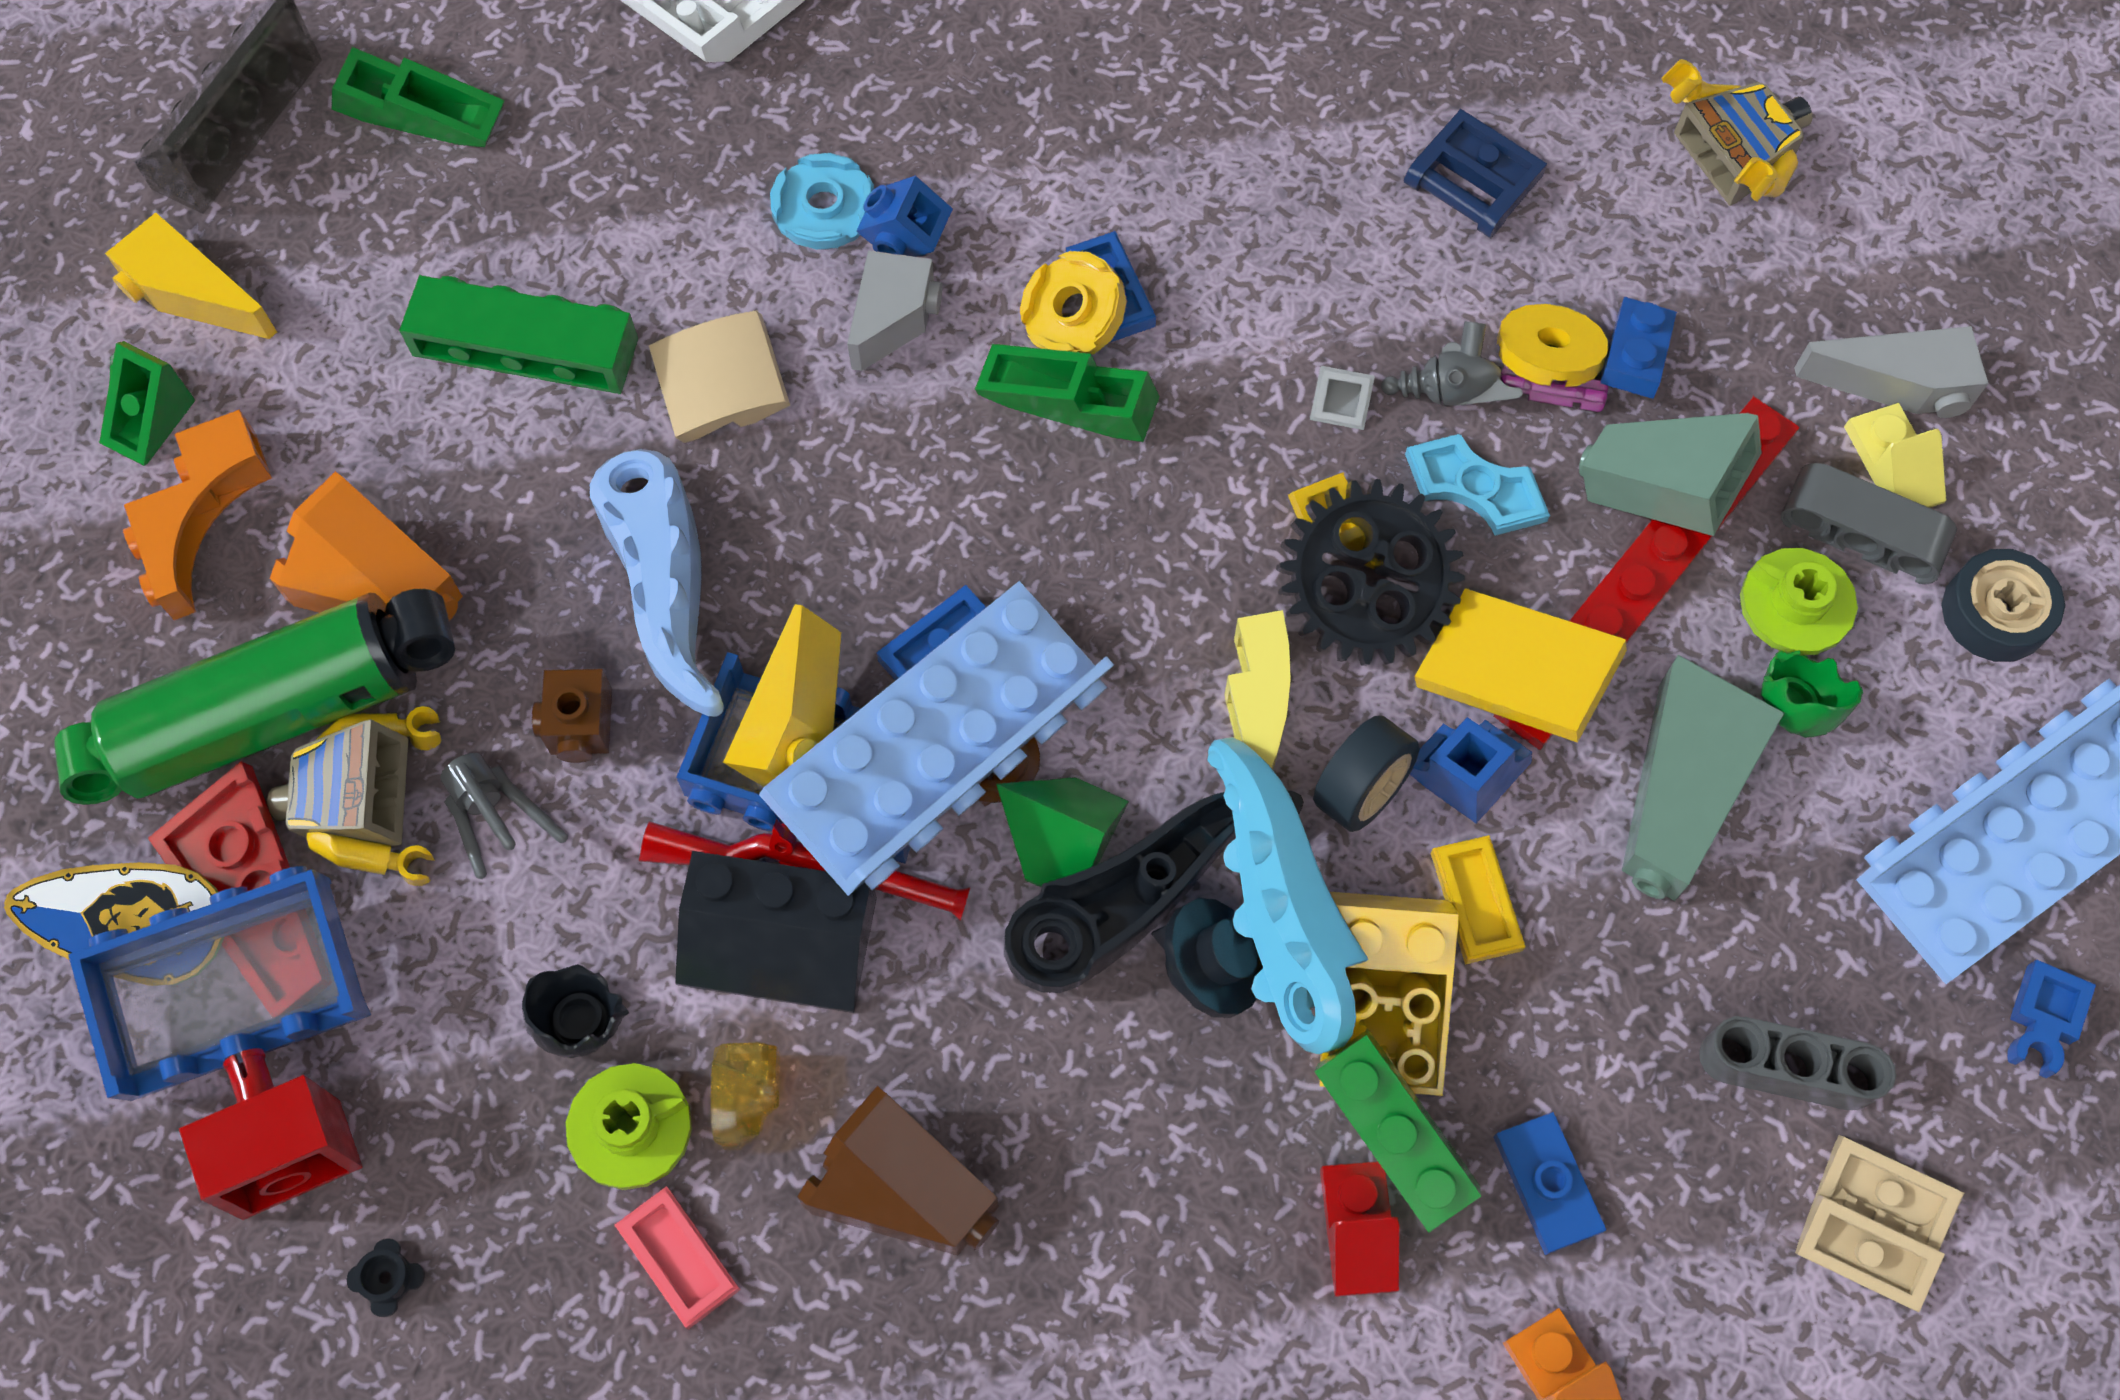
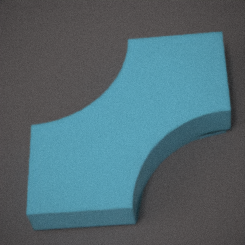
[1405,434,1550,536]

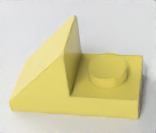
[1844,403,1946,508]

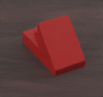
[1320,1162,1400,1297]

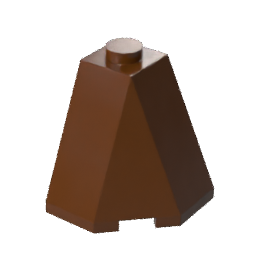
[797,1086,999,1256]

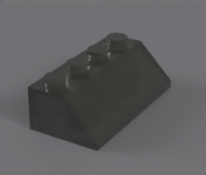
[133,0,322,214]

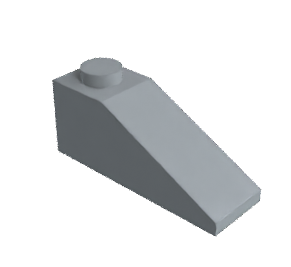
[1794,326,1989,418]

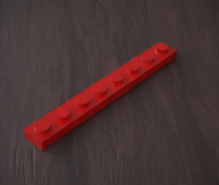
[1493,396,1800,750]

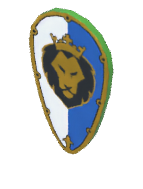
[4,862,225,986]

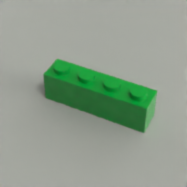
[399,275,638,394]

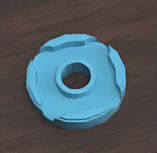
[770,153,874,250]

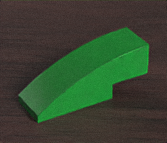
[331,47,505,147]
[975,344,1160,442]

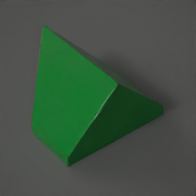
[99,341,196,466]
[996,777,1129,888]

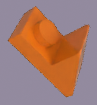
[1503,1308,1622,1400]

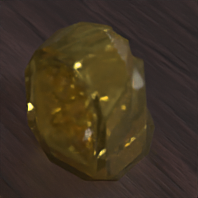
[711,1042,780,1150]

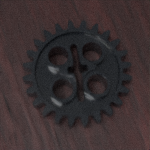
[1276,479,1465,666]

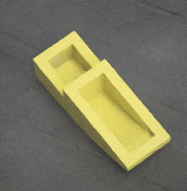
[1224,610,1291,770]

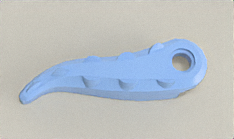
[590,449,724,717]

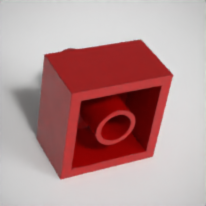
[178,1048,363,1220]

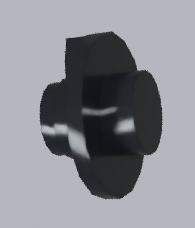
[1151,898,1263,1018]

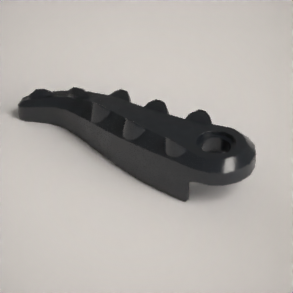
[1004,790,1304,993]

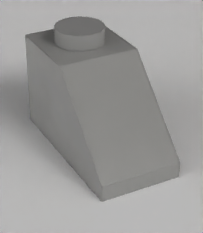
[847,250,942,371]

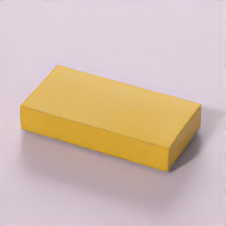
[1431,835,1526,965]

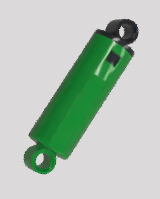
[54,589,456,805]

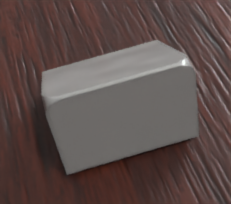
[1310,366,1375,430]

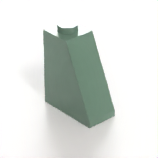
[1579,413,1762,536]

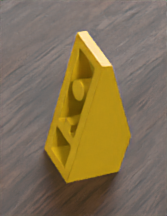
[105,213,277,339]
[723,604,841,787]

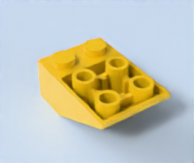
[1319,891,1459,1096]

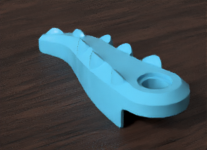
[1207,737,1368,1054]

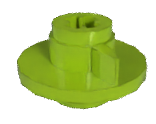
[1740,548,1858,655]
[565,1063,692,1190]

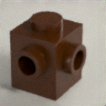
[532,669,612,763]

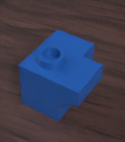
[1410,717,1532,824]

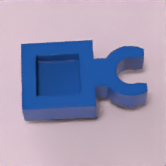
[2007,960,2096,1078]

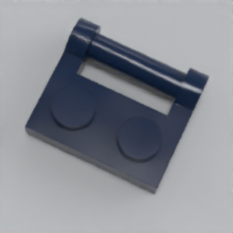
[1404,109,1547,239]

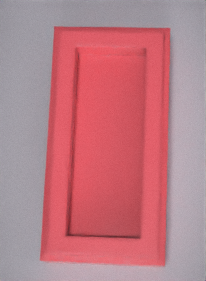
[615,1186,741,1330]

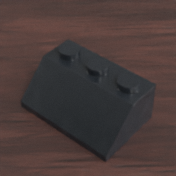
[675,851,877,1013]

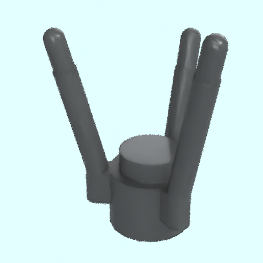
[440,753,568,879]

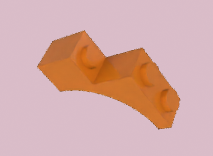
[123,409,272,620]

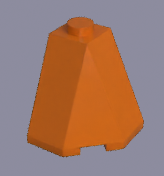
[270,471,463,621]

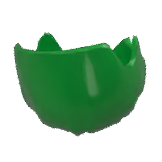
[1761,650,1863,738]

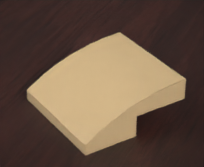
[649,310,790,443]
[1795,1135,1964,1312]

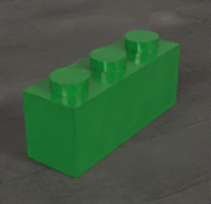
[1314,1029,1482,1233]

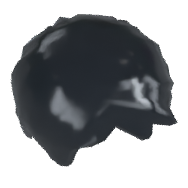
[522,964,629,1058]

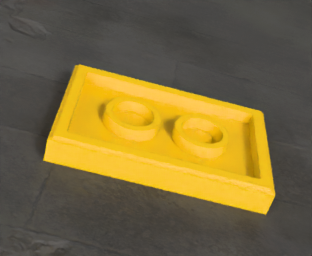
[1414,588,1627,743]

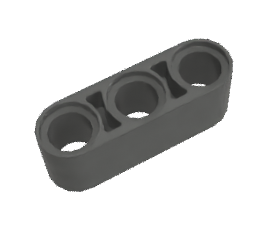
[1781,463,1957,584]
[1699,1016,1896,1110]

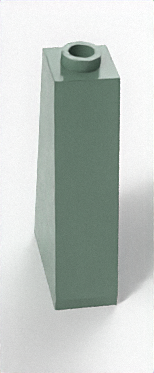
[1622,655,1784,901]

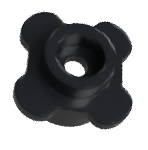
[346,1239,425,1317]

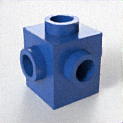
[856,175,953,257]

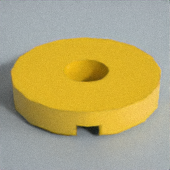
[1020,251,1127,355]
[1496,304,1608,387]

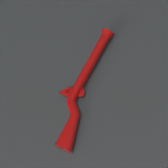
[639,819,971,922]

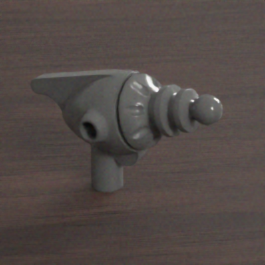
[1381,321,1523,406]

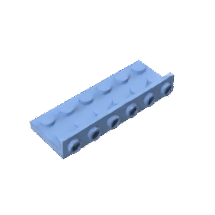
[759,581,1114,896]
[1856,678,2120,984]

